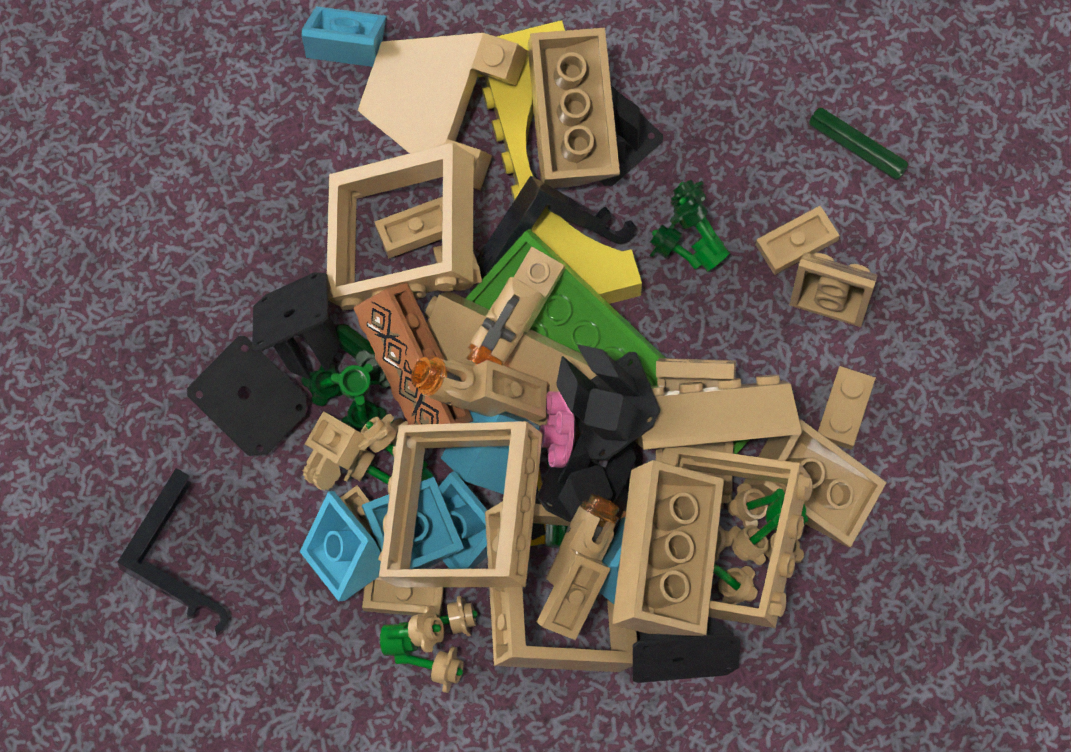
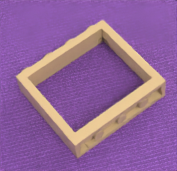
[327,142,474,311]
[378,421,543,587]
[661,446,812,628]
[485,501,639,672]

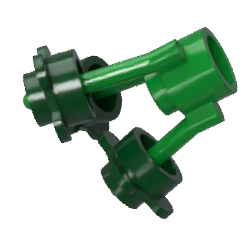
[649,180,730,272]
[301,351,390,432]

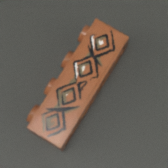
[353,283,473,425]

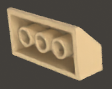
[527,28,620,188]
[635,375,801,450]
[612,460,724,636]

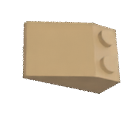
[789,253,877,327]
[744,419,887,547]

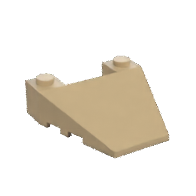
[358,33,528,190]

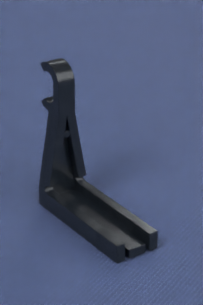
[476,175,636,279]
[117,468,228,636]

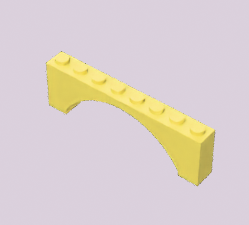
[478,20,642,304]

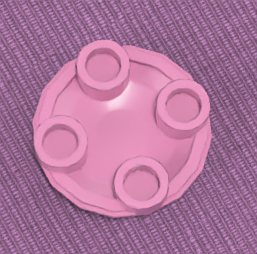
[539,391,576,468]

